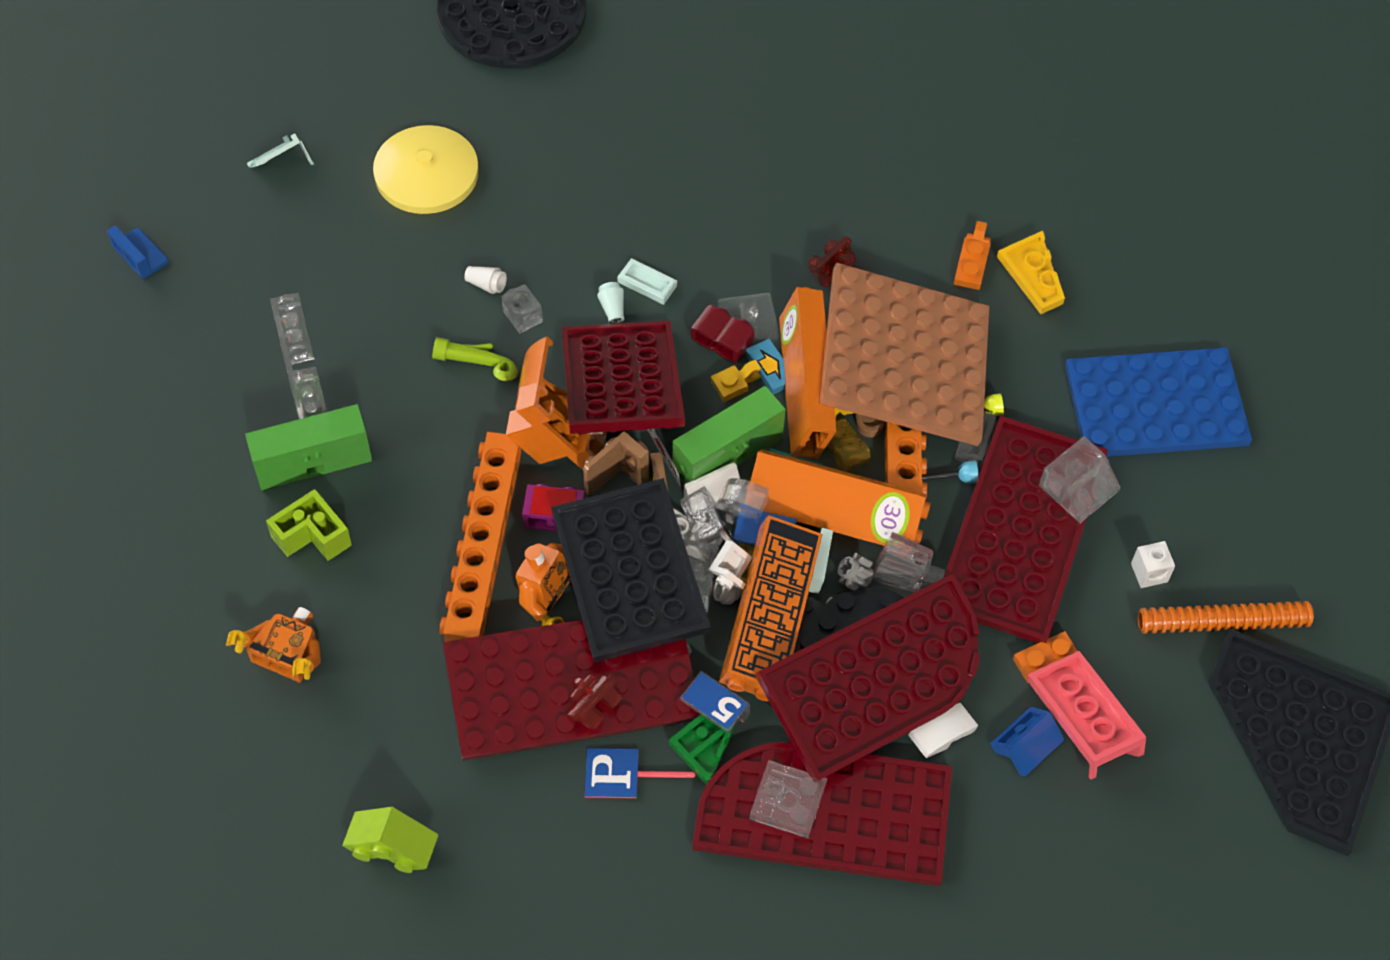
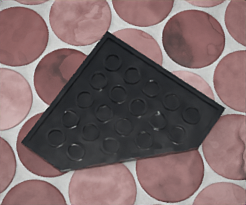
[1209,629,1390,856]

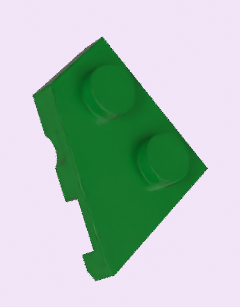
[669,713,735,785]

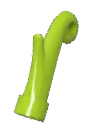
[432,337,519,382]

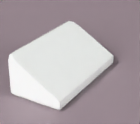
[684,462,742,514]

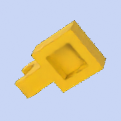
[711,360,761,402]

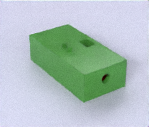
[672,386,786,485]
[245,404,372,491]

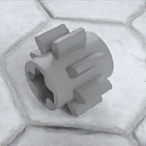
[838,553,874,590]

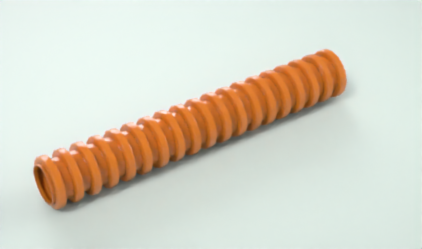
[1138,601,1314,634]

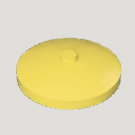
[373,125,479,214]

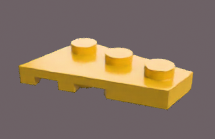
[997,231,1065,314]

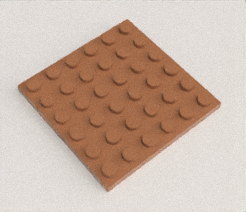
[819,263,989,446]

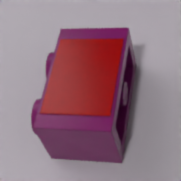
[522,484,585,532]

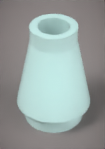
[597,282,625,324]

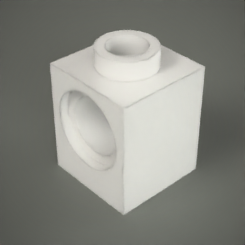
[1131,541,1175,588]

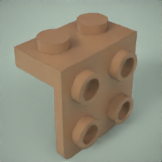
[583,431,649,496]

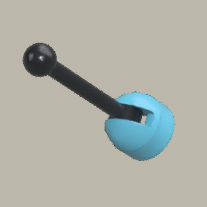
[910,460,979,484]

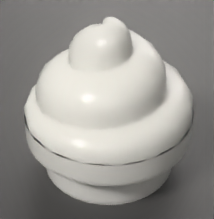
[713,581,743,605]

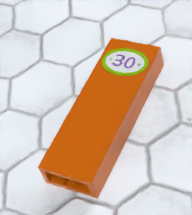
[779,287,837,460]
[744,449,931,552]

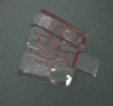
[872,532,945,592]

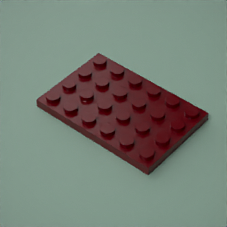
[562,320,685,434]

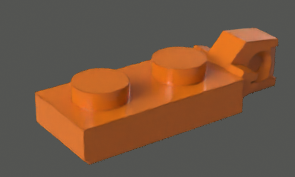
[953,221,991,290]

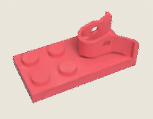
[1028,651,1146,780]

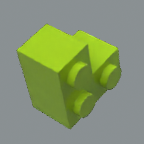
[266,489,352,561]
[342,807,439,873]

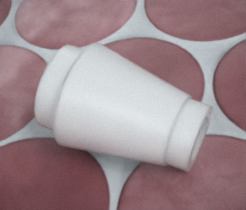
[465,266,507,294]

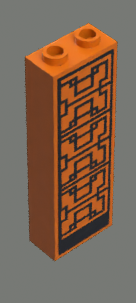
[719,515,823,701]

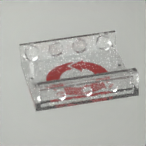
[270,293,327,419]

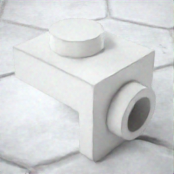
[709,540,753,590]

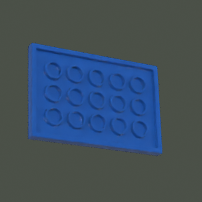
[1065,348,1252,457]

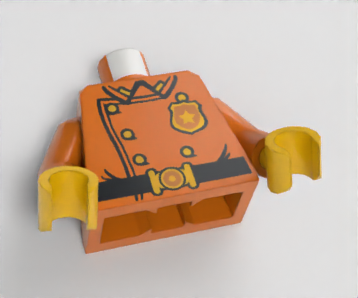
[516,543,571,626]
[226,607,321,683]

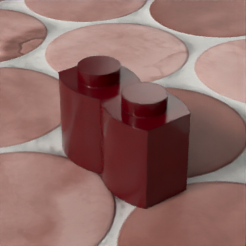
[691,305,755,363]

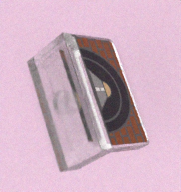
[680,486,734,547]

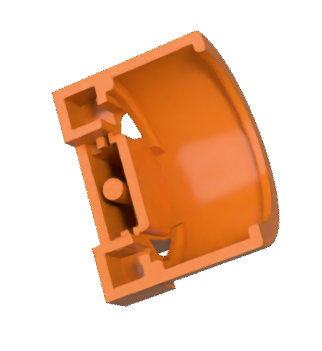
[506,337,607,470]

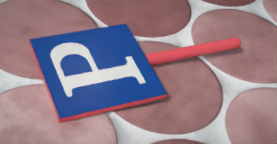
[584,748,696,798]

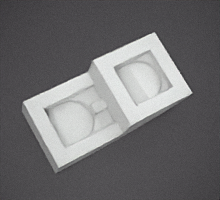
[908,703,978,758]

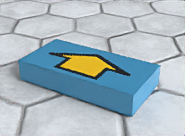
[745,339,786,395]

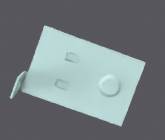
[247,133,314,168]

